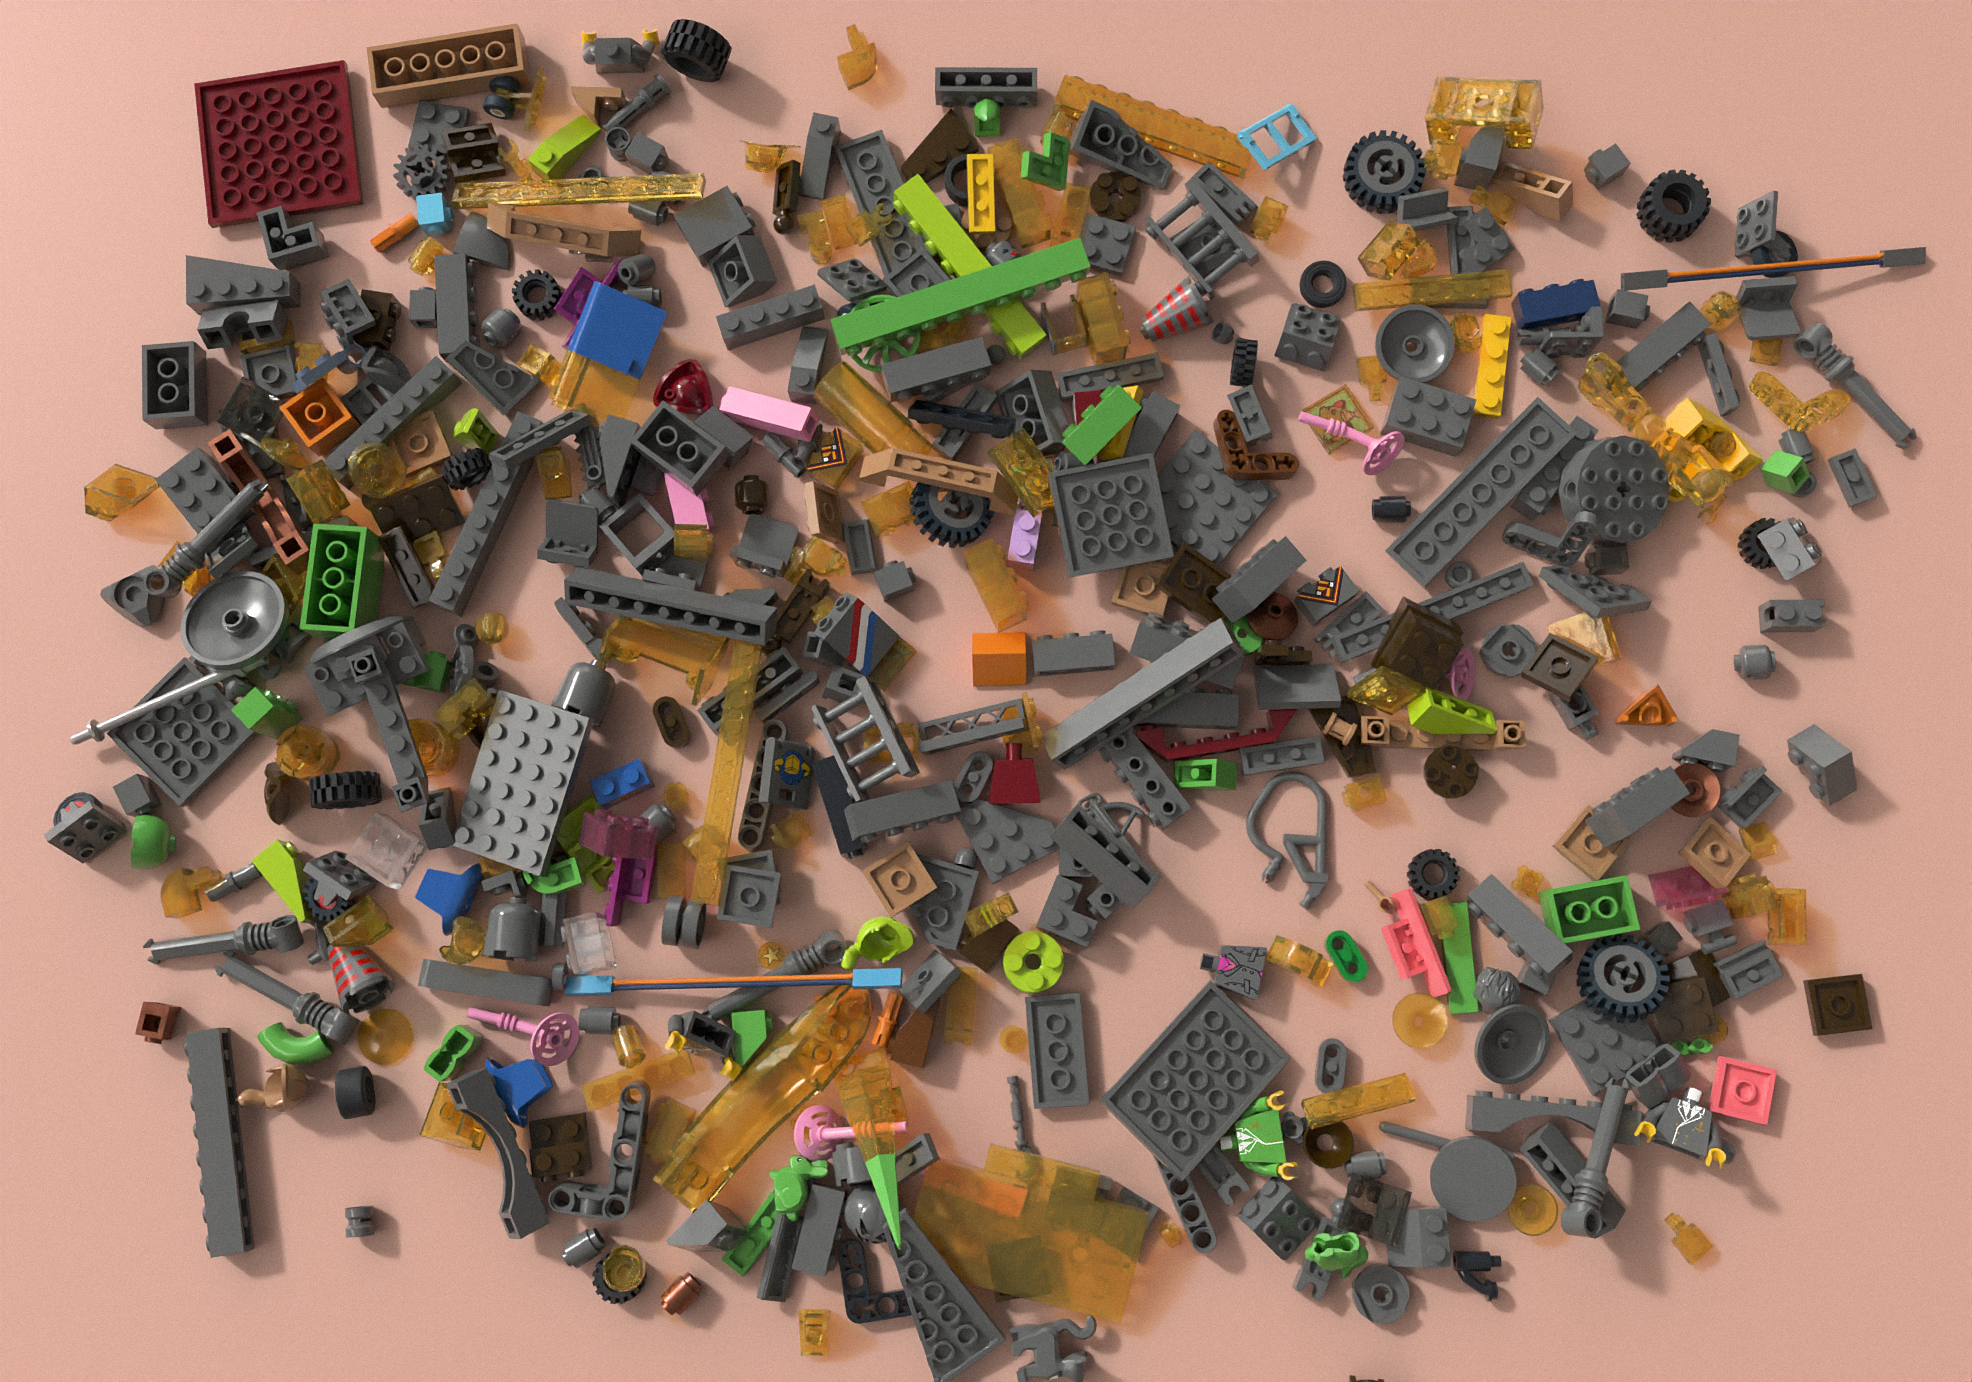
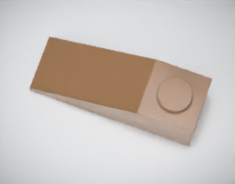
[1490,161,1573,221]

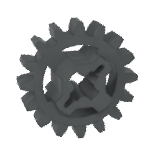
[393,144,451,201]

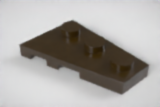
[901,108,979,184]

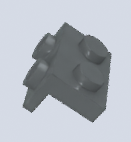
[1718,766,1782,829]

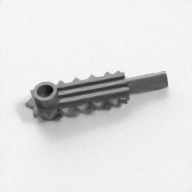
[574,403,606,490]

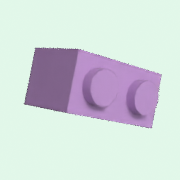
[1007,509,1042,571]

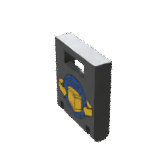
[759,737,814,810]

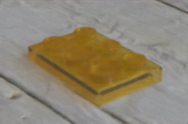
[987,428,1054,518]

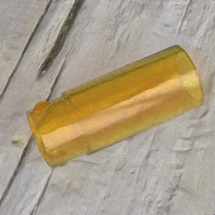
[813,361,932,455]

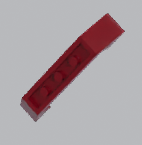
[1135,709,1297,763]

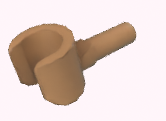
[1365,881,1400,914]

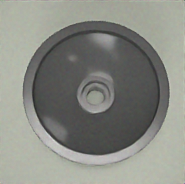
[1375,305,1455,383]
[1474,1004,1550,1085]

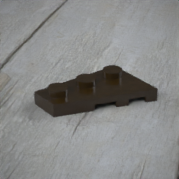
[1308,693,1376,778]

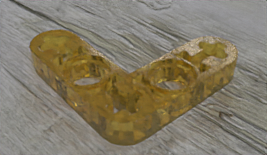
[1749,371,1851,432]

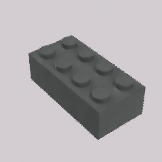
[1129,612,1244,689]

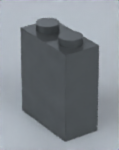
[674,186,756,266]

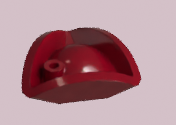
[653,359,714,415]

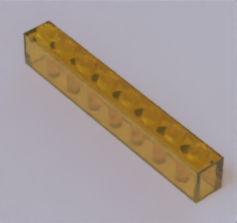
[1053,75,1257,179]

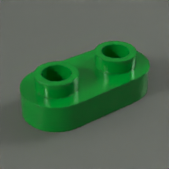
[1324,930,1368,982]

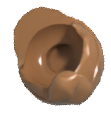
[235,1064,308,1112]

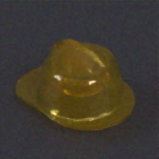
[739,140,801,173]

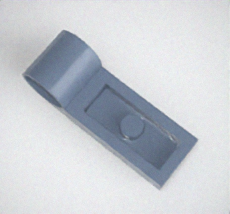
[290,344,367,393]

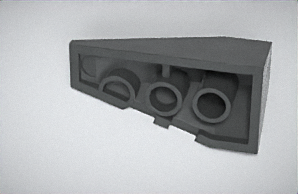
[1069,100,1173,190]

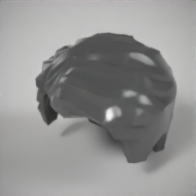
[1473,967,1521,1015]

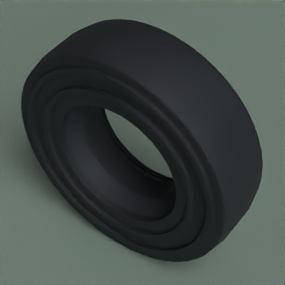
[1299,260,1347,308]

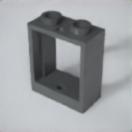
[599,493,684,577]

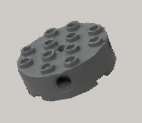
[1559,435,1670,544]

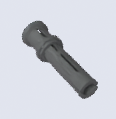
[601,74,672,133]

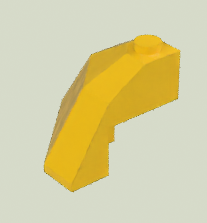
[1656,398,1764,503]

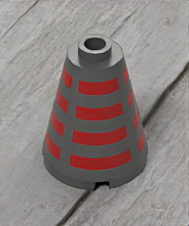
[1138,276,1214,342]
[327,935,395,1014]

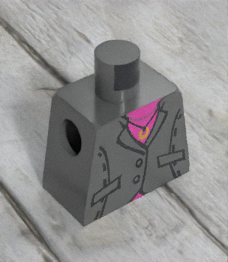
[1199,945,1267,1000]

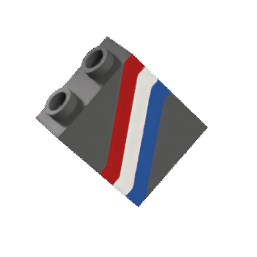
[813,592,899,676]

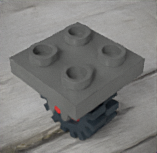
[303,850,379,921]

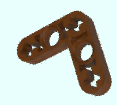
[1213,410,1300,480]

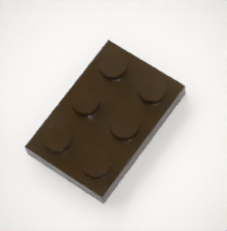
[368,473,466,544]
[1154,542,1231,625]

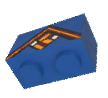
[589,759,655,809]

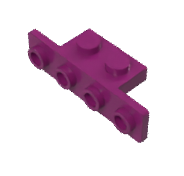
[553,259,622,349]
[604,817,658,927]

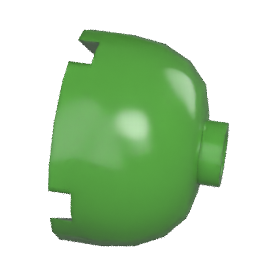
[130,815,176,869]

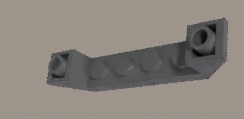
[347,648,429,812]

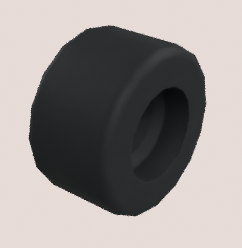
[335,1066,376,1119]

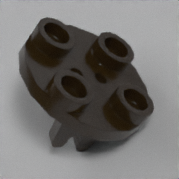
[1423,744,1479,799]

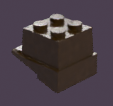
[1371,596,1464,691]

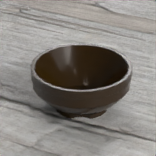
[1302,1117,1354,1169]

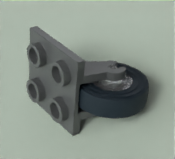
[1735,190,1798,278]

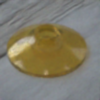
[260,437,311,471]
[1392,993,1448,1049]
[358,1009,413,1064]

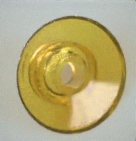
[1508,1184,1558,1236]

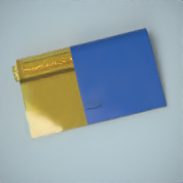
[548,281,667,422]

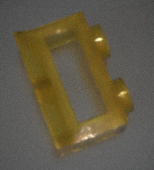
[864,723,919,763]

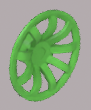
[850,295,921,373]

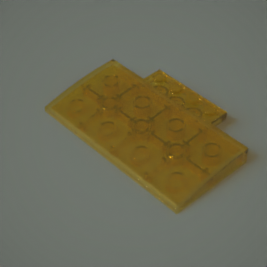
[914,1143,1149,1323]

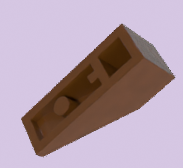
[887,996,941,1068]

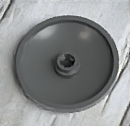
[180,571,289,670]

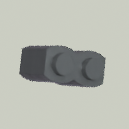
[1625,1043,1691,1108]

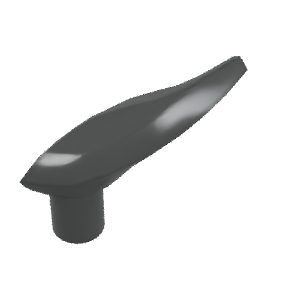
[307,915,330,965]

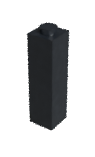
[811,755,868,860]

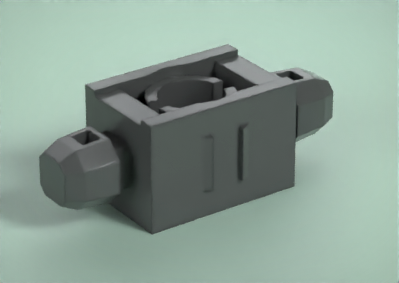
[1548,685,1599,740]

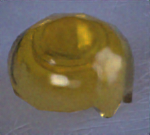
[603,1245,646,1293]

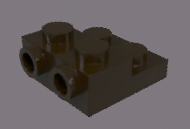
[529,1112,592,1183]

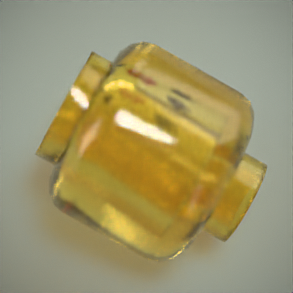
[1700,291,1741,330]

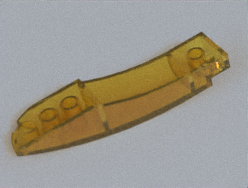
[653,979,871,1213]

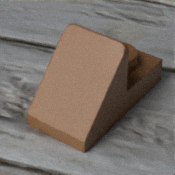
[571,86,626,126]

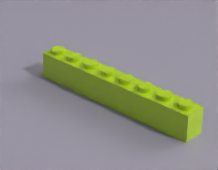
[893,174,1047,360]

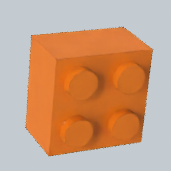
[279,377,361,457]

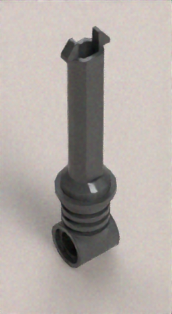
[1794,323,1917,449]
[143,479,269,599]
[143,915,304,965]
[702,929,847,1022]
[214,951,360,1045]
[1561,1078,1632,1238]

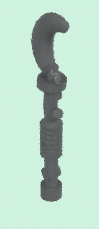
[1007,1076,1037,1179]

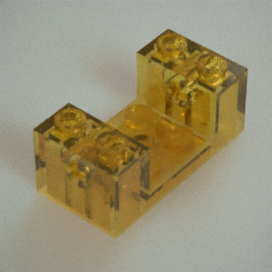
[1425,77,1544,150]

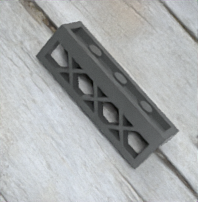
[918,698,1029,755]

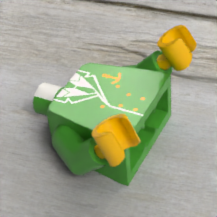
[1219,1091,1298,1180]

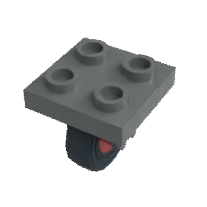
[44,792,127,863]

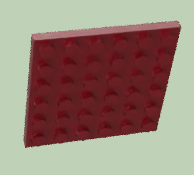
[194,60,363,228]

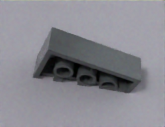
[186,255,301,315]

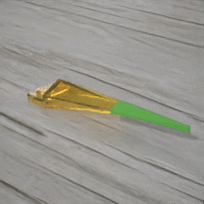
[832,1048,902,1250]

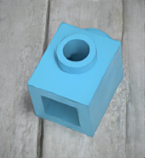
[416,193,454,236]

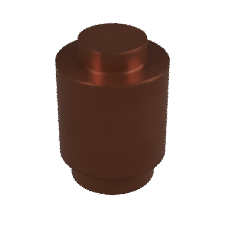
[661,1272,703,1316]

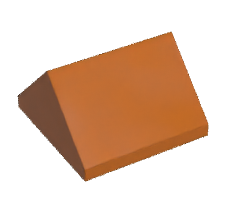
[972,632,1026,686]

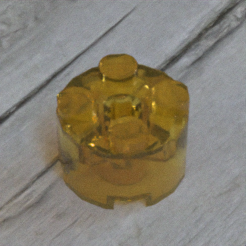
[347,442,407,498]
[275,725,340,782]

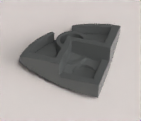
[454,211,510,270]

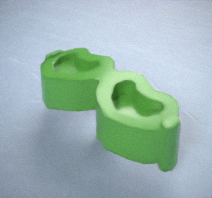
[1669,1037,1713,1056]

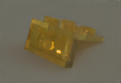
[1547,612,1622,665]
[996,692,1043,755]

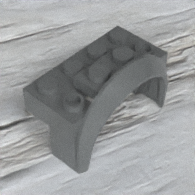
[304,615,431,717]

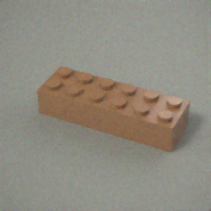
[366,23,531,108]

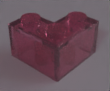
[579,809,658,859]

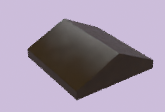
[1665,948,1730,1007]

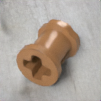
[1322,712,1357,746]

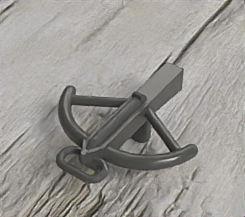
[1078,793,1145,858]

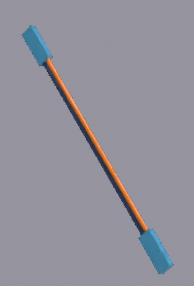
[565,968,903,996]

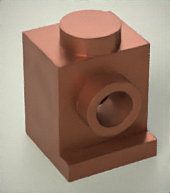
[135,1002,181,1044]

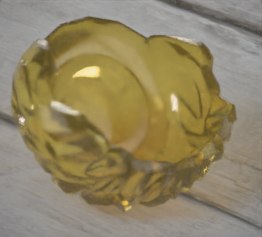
[1450,312,1483,354]

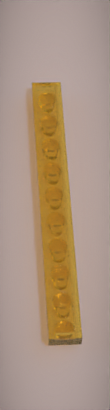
[452,173,706,209]
[690,639,763,906]

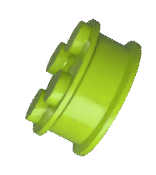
[1003,931,1064,993]

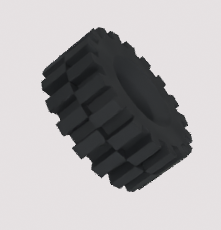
[309,771,382,810]

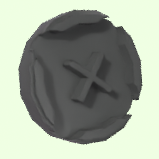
[448,645,499,698]

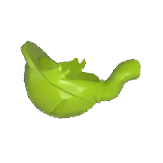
[841,916,914,971]

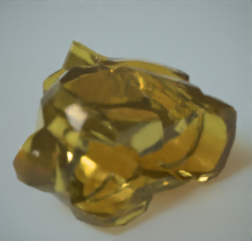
[784,536,846,586]

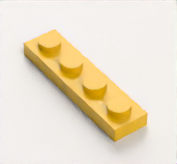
[1472,314,1511,419]

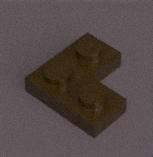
[1255,640,1312,665]

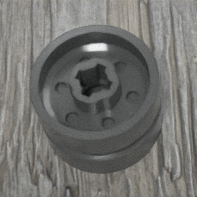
[661,895,707,950]

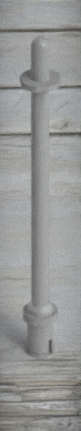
[70,655,269,745]

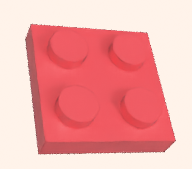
[1708,1056,1777,1125]

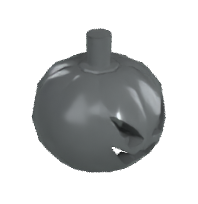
[844,1182,906,1244]

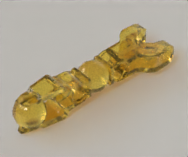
[1578,352,1733,508]

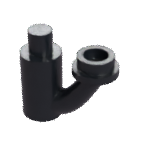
[1453,1251,1501,1302]

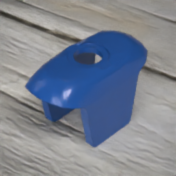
[415,863,483,936]
[485,1057,553,1128]

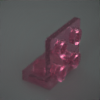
[1648,866,1728,911]

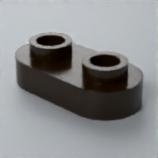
[653,696,691,749]

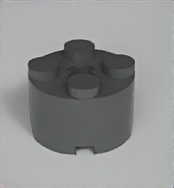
[832,1138,889,1188]

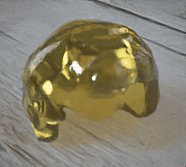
[439,916,486,965]

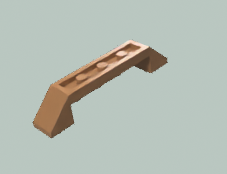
[487,202,642,256]
[859,448,1020,516]
[1361,716,1526,751]

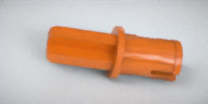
[370,212,420,253]
[871,992,904,1048]

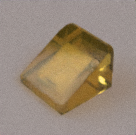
[1738,822,1778,861]

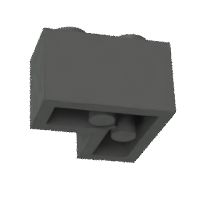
[257,206,329,270]
[1787,724,1857,806]
[1036,875,1098,948]

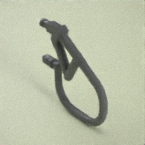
[1246,772,1328,910]

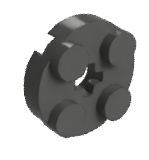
[1480,624,1535,678]
[1352,1264,1410,1324]

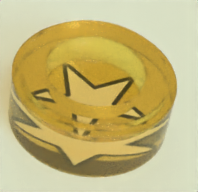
[757,942,786,969]

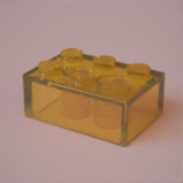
[1076,272,1131,366]
[963,538,1030,633]

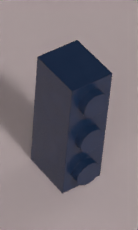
[1511,279,1601,330]

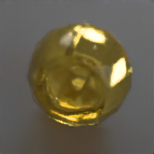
[475,613,509,645]

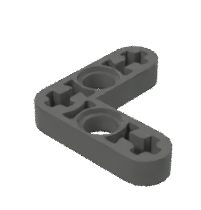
[1502,511,1600,566]

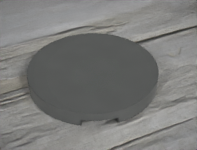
[1430,1136,1517,1222]

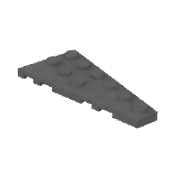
[883,1207,1006,1382]

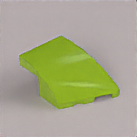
[557,794,620,894]

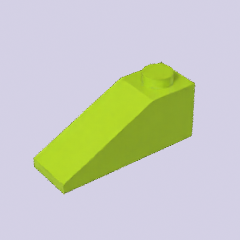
[527,115,602,187]
[453,408,499,456]
[1407,686,1497,734]
[251,839,314,924]

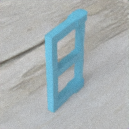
[1237,103,1317,171]

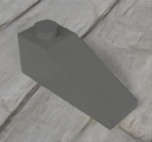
[798,112,841,201]
[787,326,828,404]

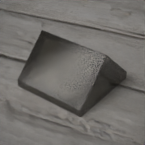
[215,376,286,449]

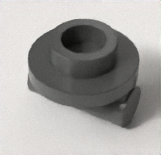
[453,624,479,649]

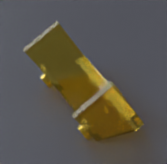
[597,615,730,706]

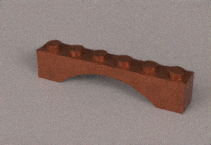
[207,429,311,575]

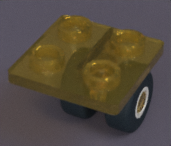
[483,66,547,132]

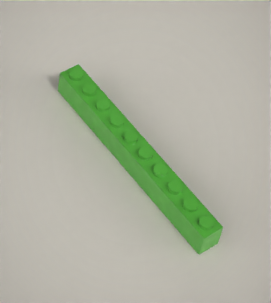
[830,238,1091,356]

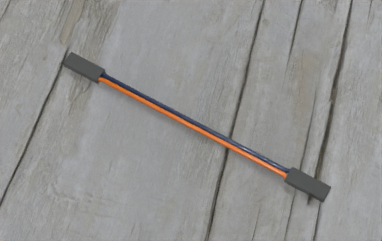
[1621,247,1926,291]

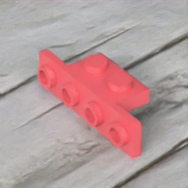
[1381,888,1452,997]

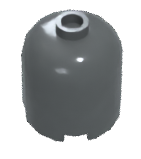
[551,660,616,727]
[482,897,542,962]

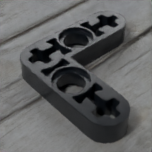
[838,1239,912,1324]

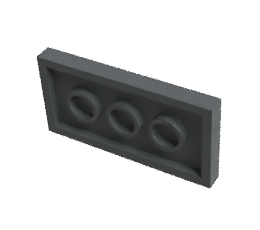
[1025,993,1089,1109]

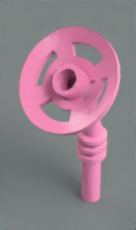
[1298,411,1405,475]
[1444,648,1475,700]
[467,1007,580,1066]
[794,1105,908,1161]

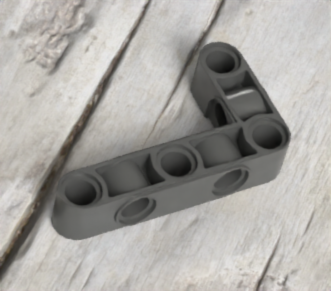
[549,1080,651,1221]

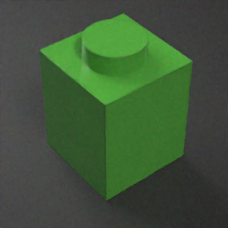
[1760,450,1810,494]

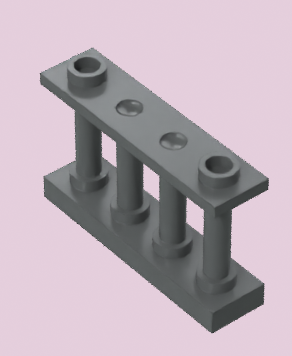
[1144,177,1259,300]
[811,676,920,802]

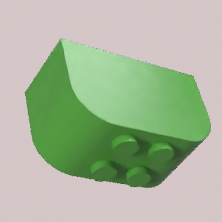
[300,524,384,638]

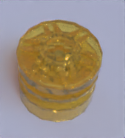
[408,718,460,778]

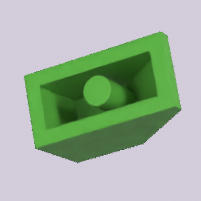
[1174,759,1237,791]
[732,1010,774,1068]

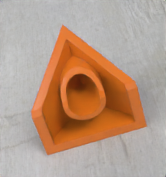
[1615,685,1678,726]

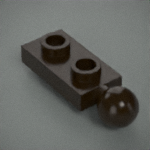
[772,160,801,235]

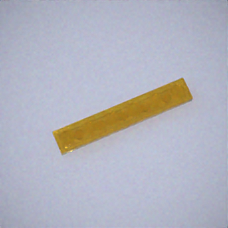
[1352,269,1513,312]

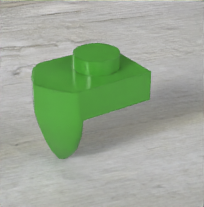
[974,98,1000,136]

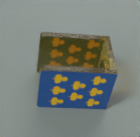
[1040,294,1087,356]

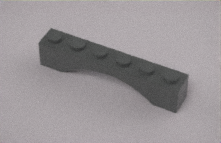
[321,356,462,490]
[446,1068,550,1239]
[1465,1090,1642,1146]

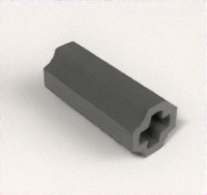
[540,891,568,947]

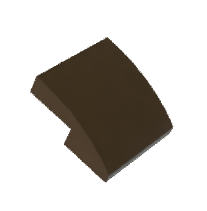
[441,123,506,183]

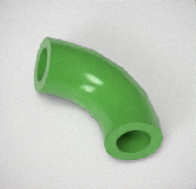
[257,1022,334,1065]

